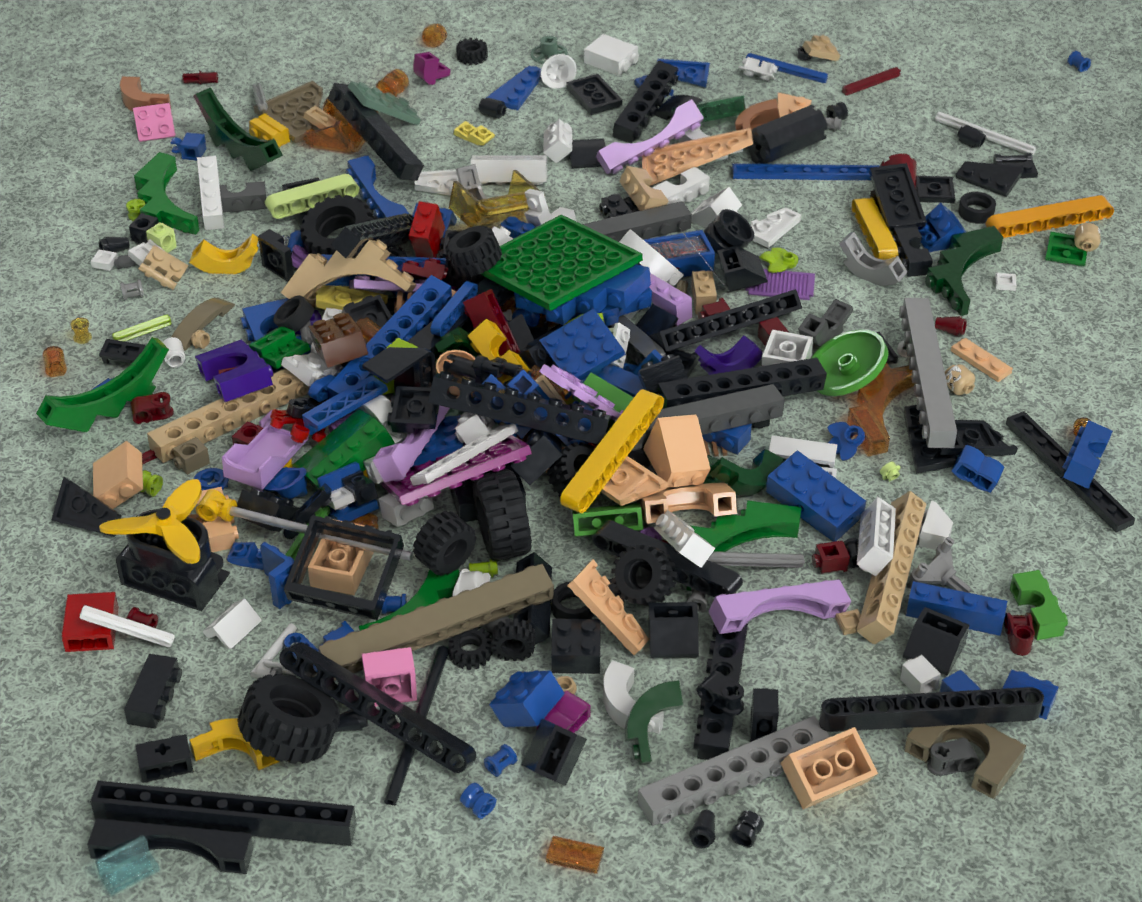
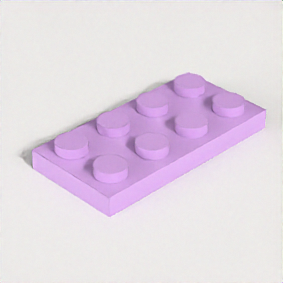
[349,276,426,293]

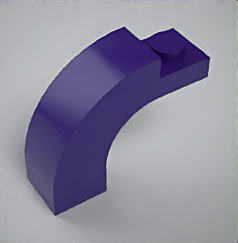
[694,335,764,375]

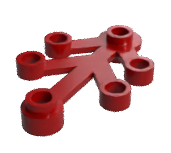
[270,409,326,443]

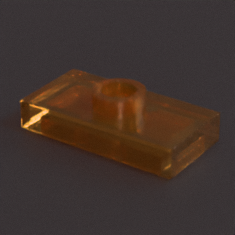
[546,836,604,874]

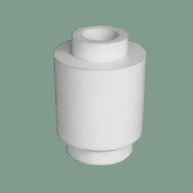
[162,337,185,368]

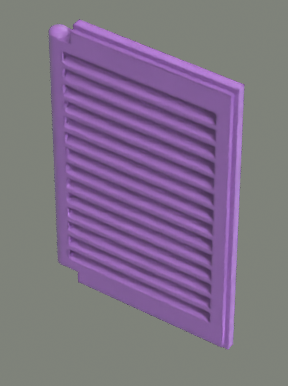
[745,269,815,300]

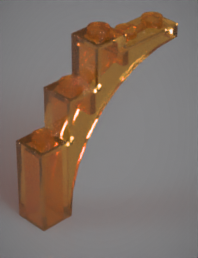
[847,363,915,456]

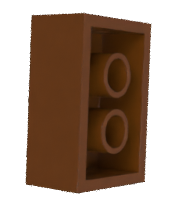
[308,313,368,368]

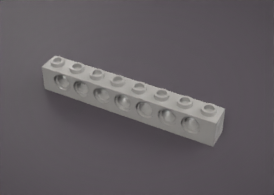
[637,715,831,826]

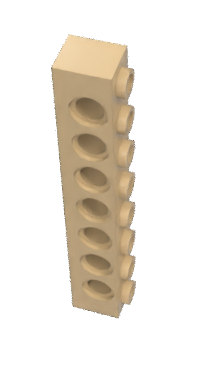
[147,368,310,463]
[857,491,926,644]

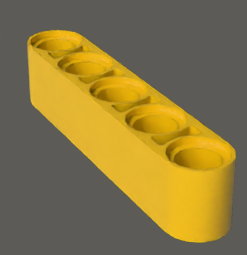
[851,197,898,260]

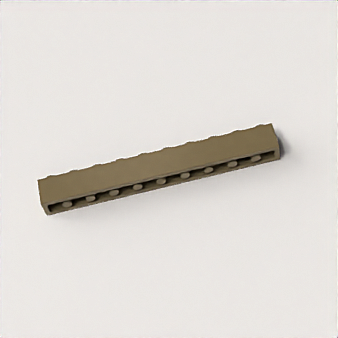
[318,564,554,681]

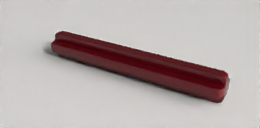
[842,67,901,96]

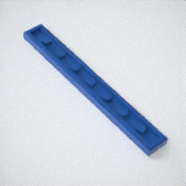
[732,164,880,181]

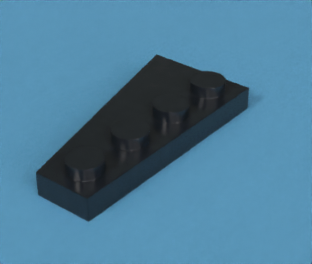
[904,405,957,474]

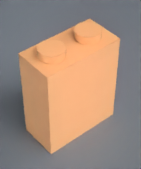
[93,441,143,509]

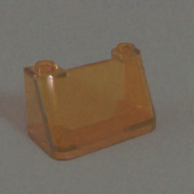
[303,97,378,154]

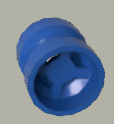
[512,309,540,327]
[460,783,496,819]

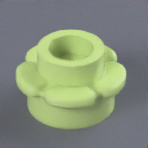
[880,461,901,482]

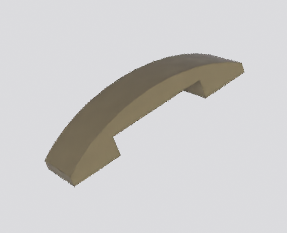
[171,298,235,351]

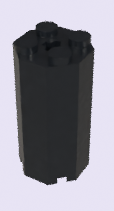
[748,105,828,164]

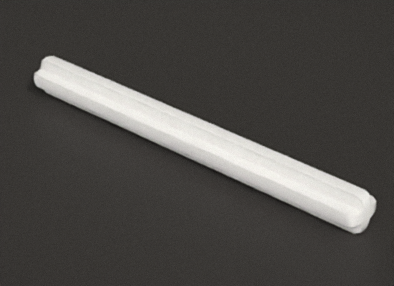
[935,112,1036,155]

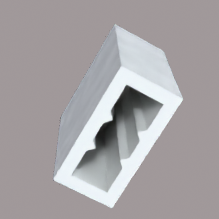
[584,34,639,76]

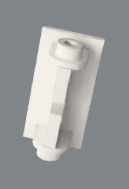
[739,57,778,81]

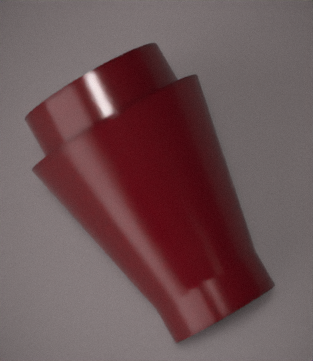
[935,316,967,336]

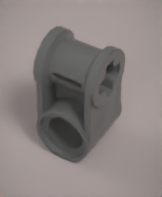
[927,738,979,776]

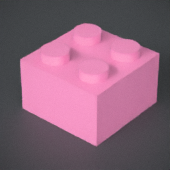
[362,647,417,706]

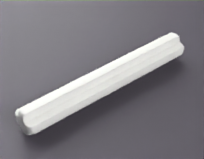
[80,605,174,648]

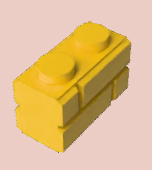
[249,113,290,147]

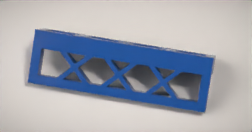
[302,375,388,436]

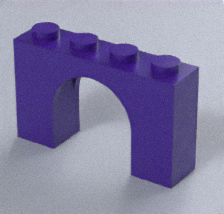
[195,339,274,402]

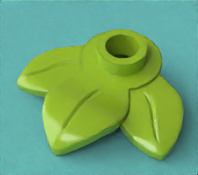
[759,247,798,273]

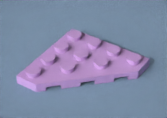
[539,364,623,420]

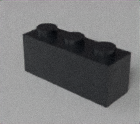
[124,654,182,729]

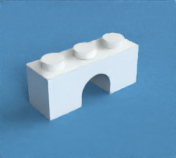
[652,167,710,205]

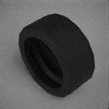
[958,192,996,224]
[273,295,314,333]
[551,581,595,619]

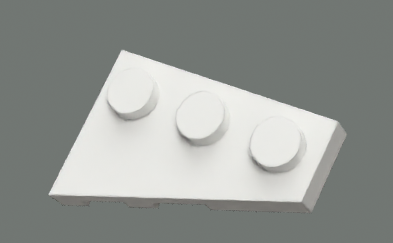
[414,170,460,197]
[751,207,801,248]

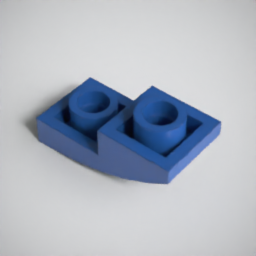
[227,542,280,570]

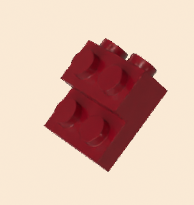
[398,258,448,280]

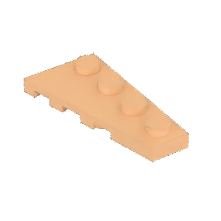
[567,559,649,655]

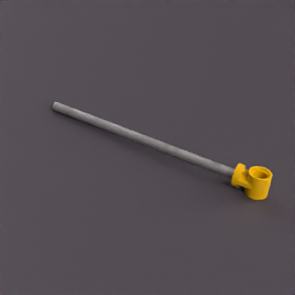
[196,489,413,561]

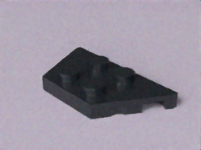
[939,420,1018,455]

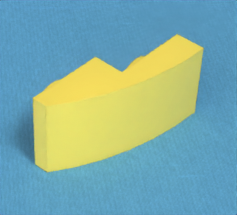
[454,121,495,146]

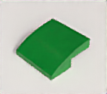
[1045,232,1088,267]
[249,327,310,369]

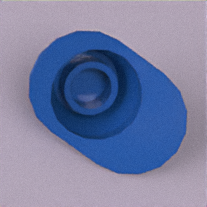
[264,467,308,499]

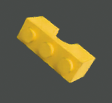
[468,319,530,384]

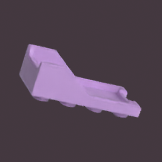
[222,421,309,490]

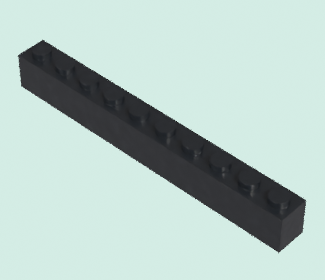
[90,780,357,846]

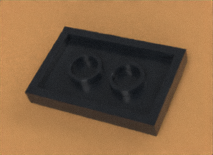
[566,74,623,115]

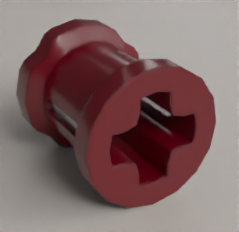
[126,607,158,628]

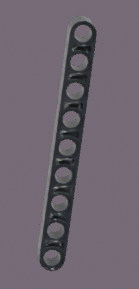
[279,642,477,773]
[819,687,1044,732]

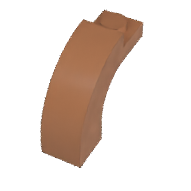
[120,76,171,112]
[735,99,780,149]

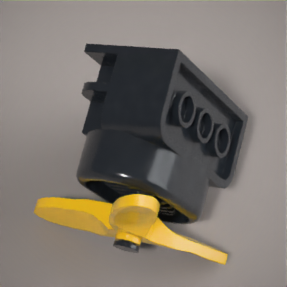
[99,479,230,612]

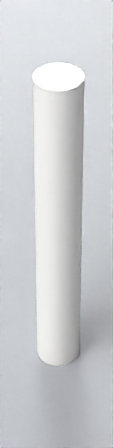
[250,623,297,679]

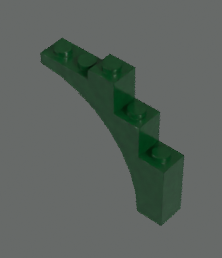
[193,87,283,171]
[925,226,1003,316]

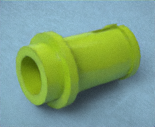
[469,559,498,578]

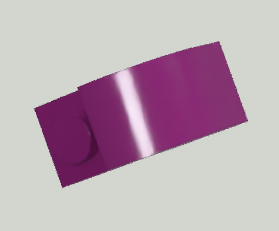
[413,52,451,85]

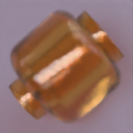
[422,23,447,48]

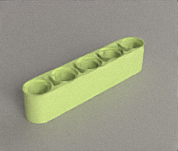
[265,174,359,219]

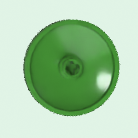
[812,329,888,396]

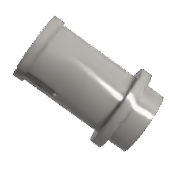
[824,117,842,131]

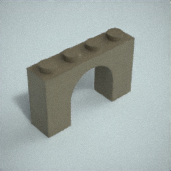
[904,724,1026,799]

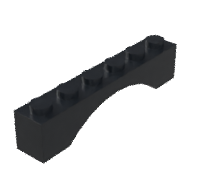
[87,818,254,874]

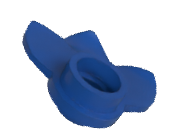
[827,422,865,461]

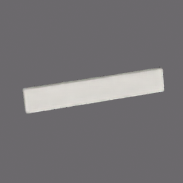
[410,424,518,486]

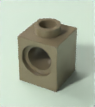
[173,437,210,475]

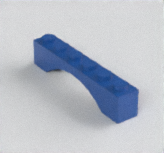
[346,155,409,219]

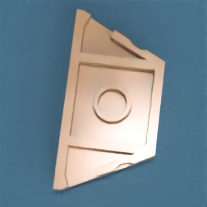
[601,456,668,506]

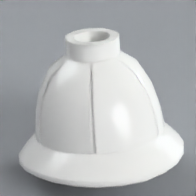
[541,54,577,88]

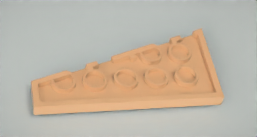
[642,128,753,186]

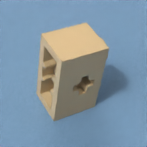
[691,270,717,315]

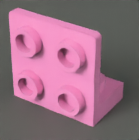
[133,103,175,142]

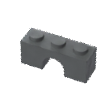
[220,181,267,213]

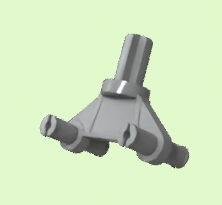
[907,537,971,593]

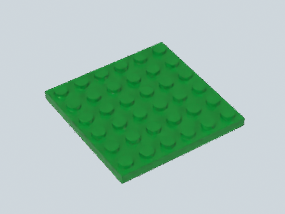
[481,214,643,311]

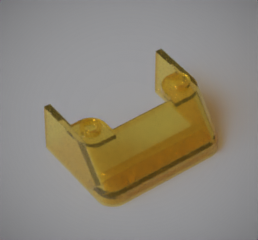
[449,170,545,227]

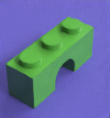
[1010,570,1068,640]

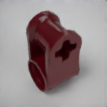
[130,392,174,424]
[1004,612,1035,656]

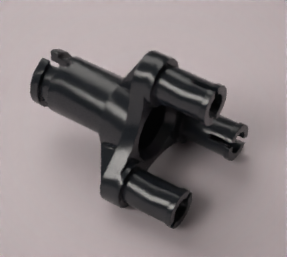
[443,354,523,392]

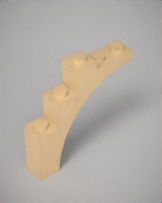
[281,239,417,300]

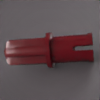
[182,71,218,85]

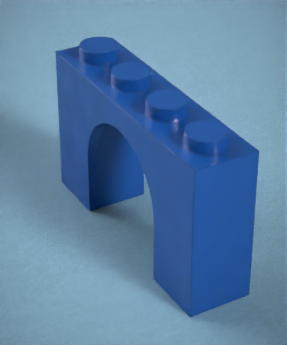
[240,298,311,371]

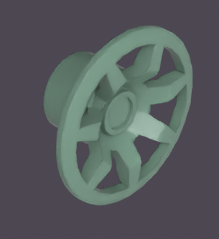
[530,36,568,64]

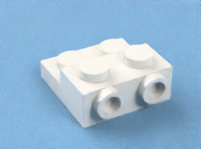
[281,353,344,386]

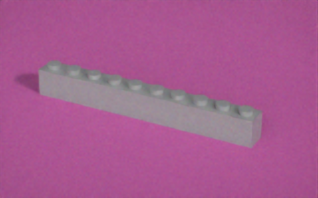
[899,298,957,448]

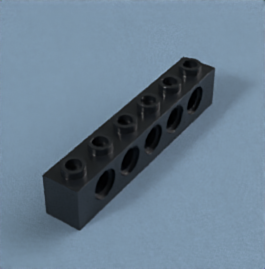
[612,60,679,143]

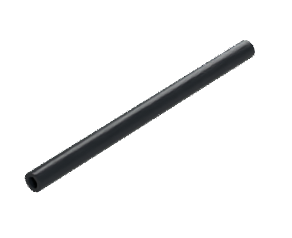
[384,646,449,806]

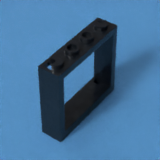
[284,515,404,620]

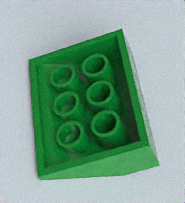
[292,409,395,490]

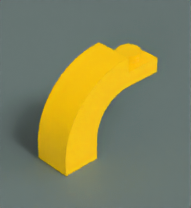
[189,233,259,274]
[189,718,280,770]

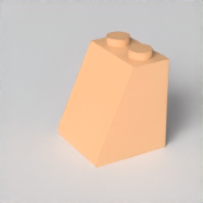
[643,414,710,488]

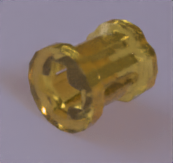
[70,317,92,344]

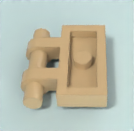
[138,245,189,290]

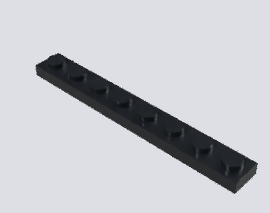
[1006,411,1135,532]

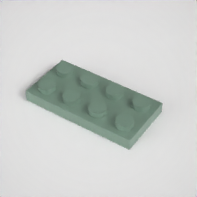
[348,81,421,125]

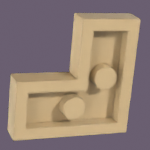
[803,35,841,61]

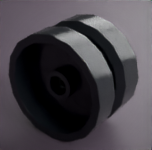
[704,209,754,254]

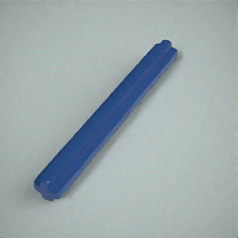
[746,53,828,83]

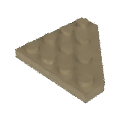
[254,81,323,144]

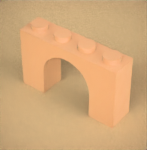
[637,482,737,524]

